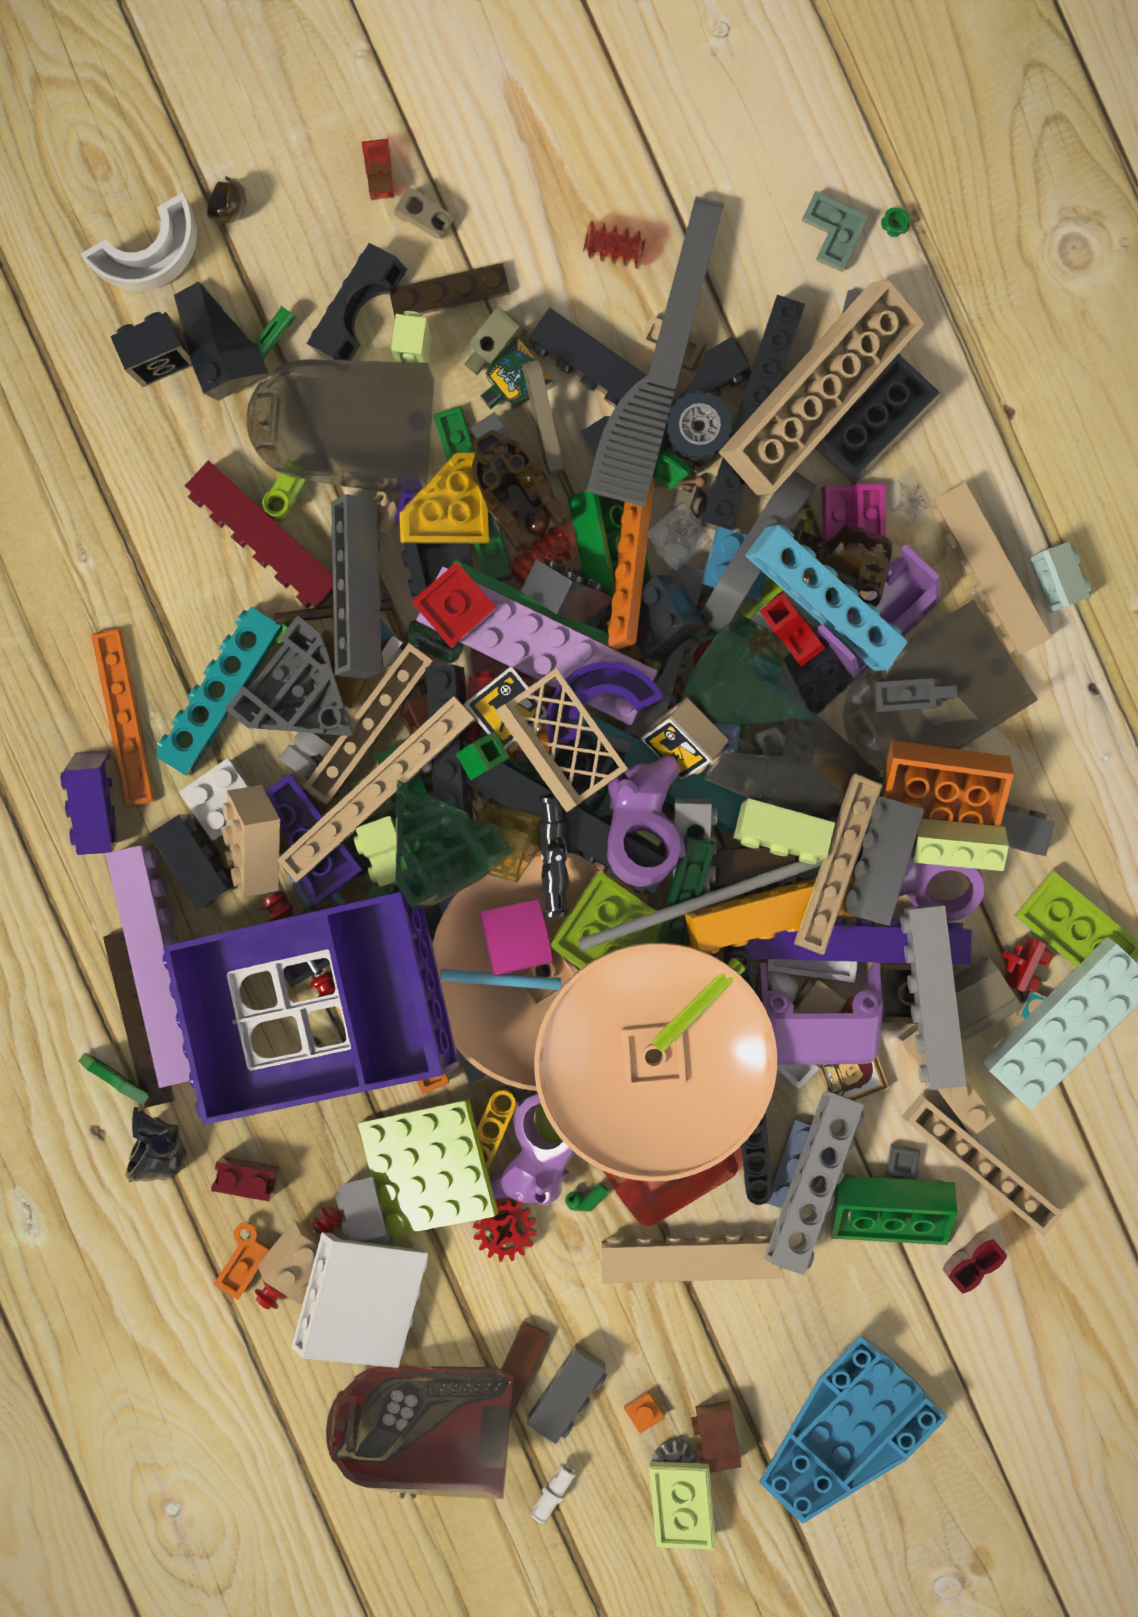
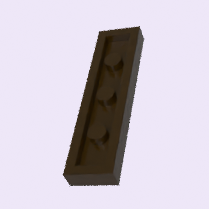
[389,263,510,318]

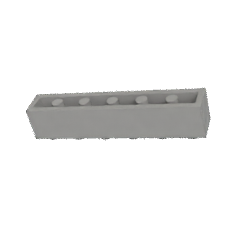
[900,904,967,1090]

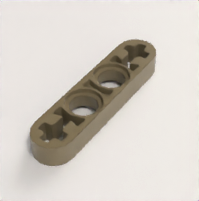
[523,360,564,476]

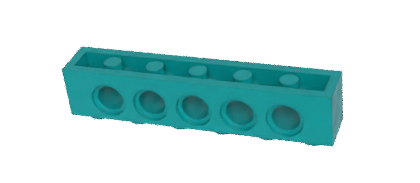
[155,607,283,776]

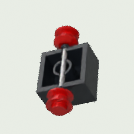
[260,892,336,998]

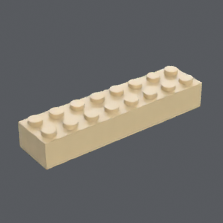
[719,279,925,495]

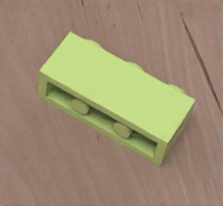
[391,311,432,373]
[733,798,835,864]
[912,819,1009,871]

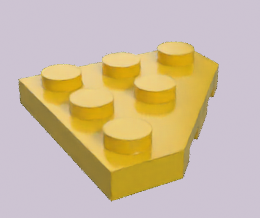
[399,453,489,544]

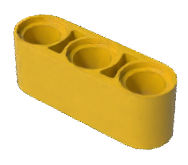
[477,1086,517,1168]

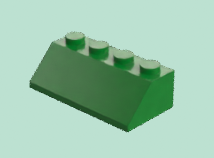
[567,490,651,611]
[831,1175,958,1245]

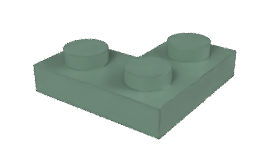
[802,191,869,272]

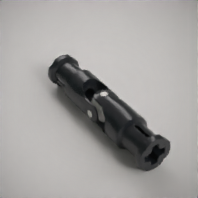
[538,794,570,918]

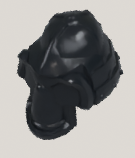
[125,1107,187,1182]

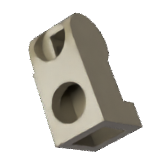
[394,186,454,239]

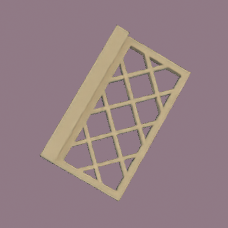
[495,668,628,812]

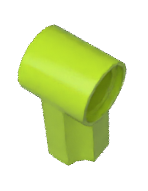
[262,461,311,521]

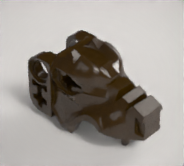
[471,430,569,553]
[782,519,892,607]

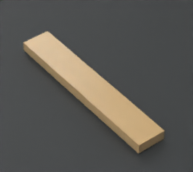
[794,774,883,955]

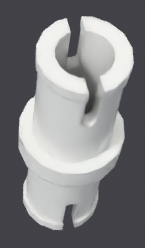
[530,1463,577,1524]

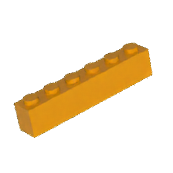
[685,869,855,954]

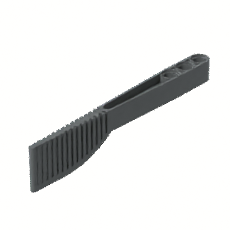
[586,196,724,507]

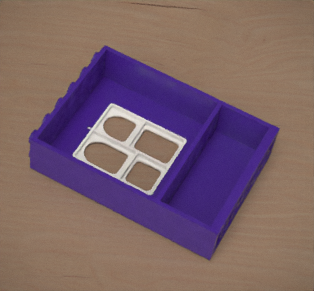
[163,888,460,1125]

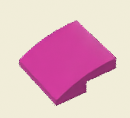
[821,484,886,541]
[479,899,553,976]

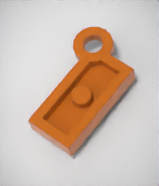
[214,1222,271,1300]

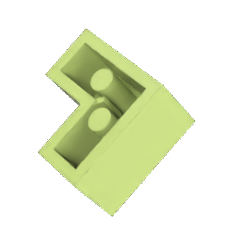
[354,816,417,889]

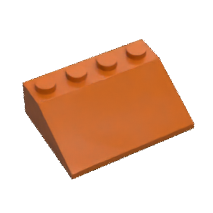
[881,740,1014,826]

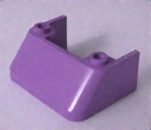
[818,544,941,680]
[755,963,883,1065]

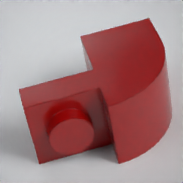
[759,593,825,666]

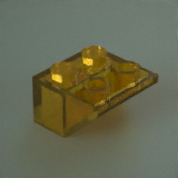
[463,802,541,883]

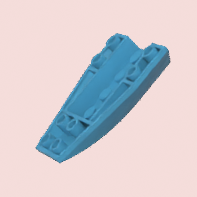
[759,1335,947,1524]

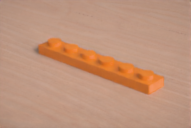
[608,478,654,650]

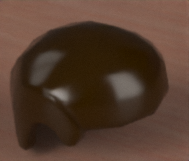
[207,176,247,224]

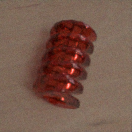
[583,220,647,269]
[507,527,572,585]

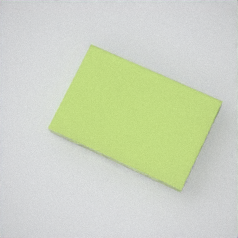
[649,1462,716,1550]

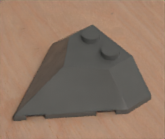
[225,616,353,736]

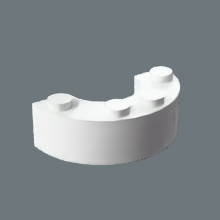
[81,192,197,291]

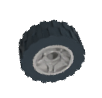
[666,391,733,461]

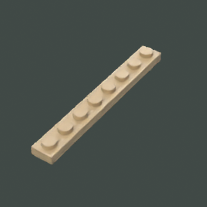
[277,696,476,883]

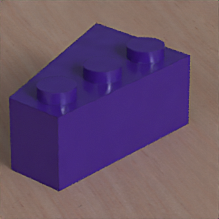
[60,750,118,855]

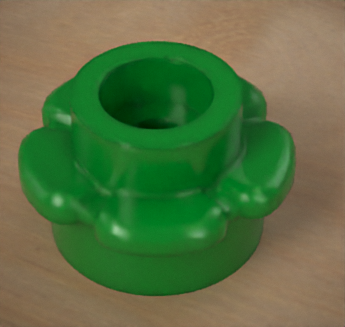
[881,208,910,237]

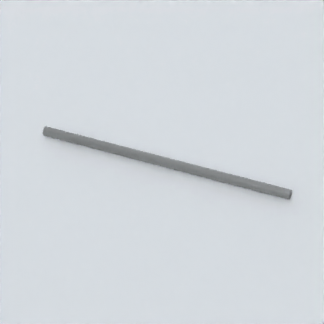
[578,844,863,951]

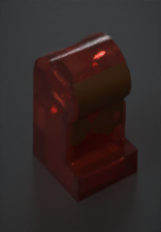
[362,138,395,201]

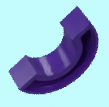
[546,662,665,749]

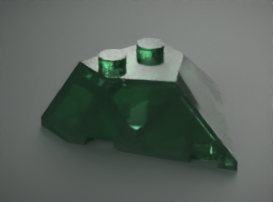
[681,616,812,726]
[396,780,514,909]

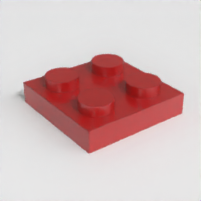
[411,562,497,648]

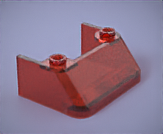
[603,1153,738,1226]

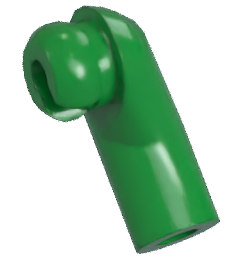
[565,1183,609,1212]

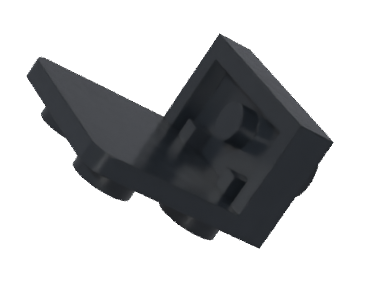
[401,543,475,597]
[769,637,852,719]

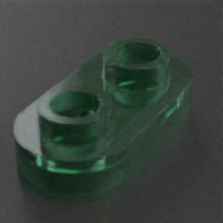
[406,620,463,662]

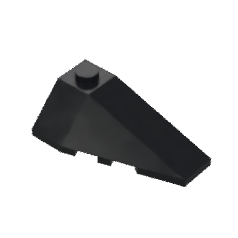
[174,281,269,401]

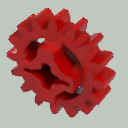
[473,1198,537,1262]

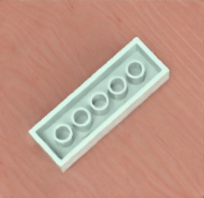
[982,937,1138,1110]

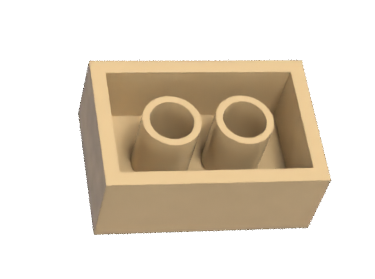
[222,785,280,897]

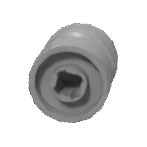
[279,732,333,780]

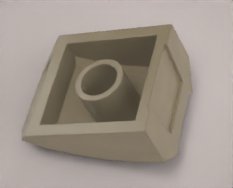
[954,957,1021,1039]

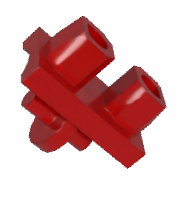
[1001,935,1053,992]

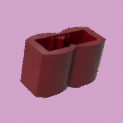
[942,1232,1007,1294]

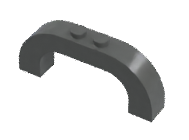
[700,471,817,637]

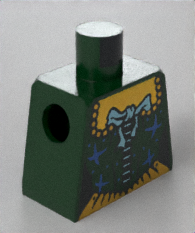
[480,337,553,410]

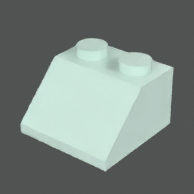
[1030,542,1091,613]

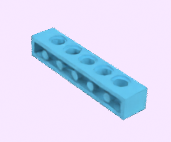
[745,525,908,671]

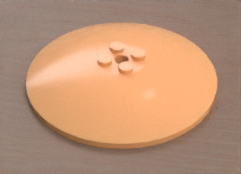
[432,851,643,1091]
[534,943,777,1181]

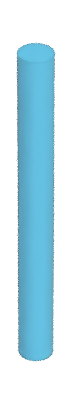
[440,969,561,990]

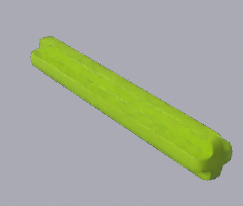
[652,958,745,1052]

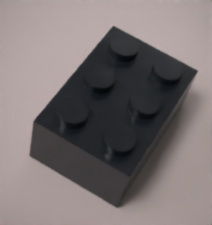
[110,312,192,387]
[149,814,237,910]

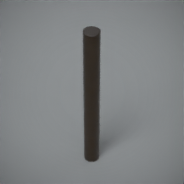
[274,599,393,625]

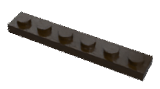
[103,932,175,1108]

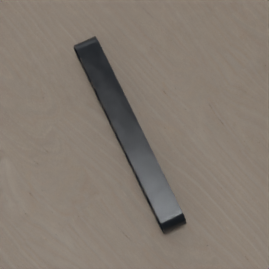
[723,945,773,1205]

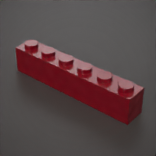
[185,460,333,609]

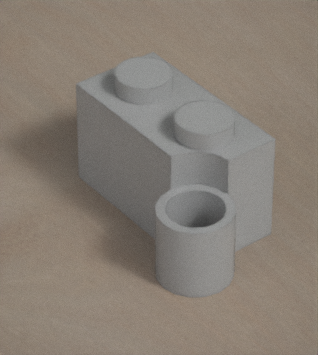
[336,1177,393,1246]

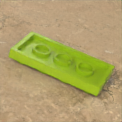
[1014,871,1138,968]

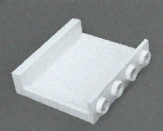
[291,1232,428,1368]

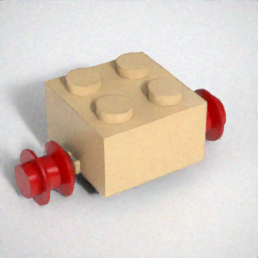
[255,1206,343,1310]

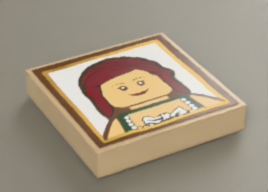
[817,1056,890,1102]

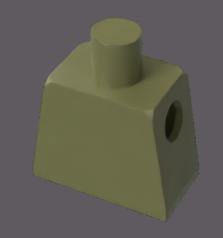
[464,307,527,376]

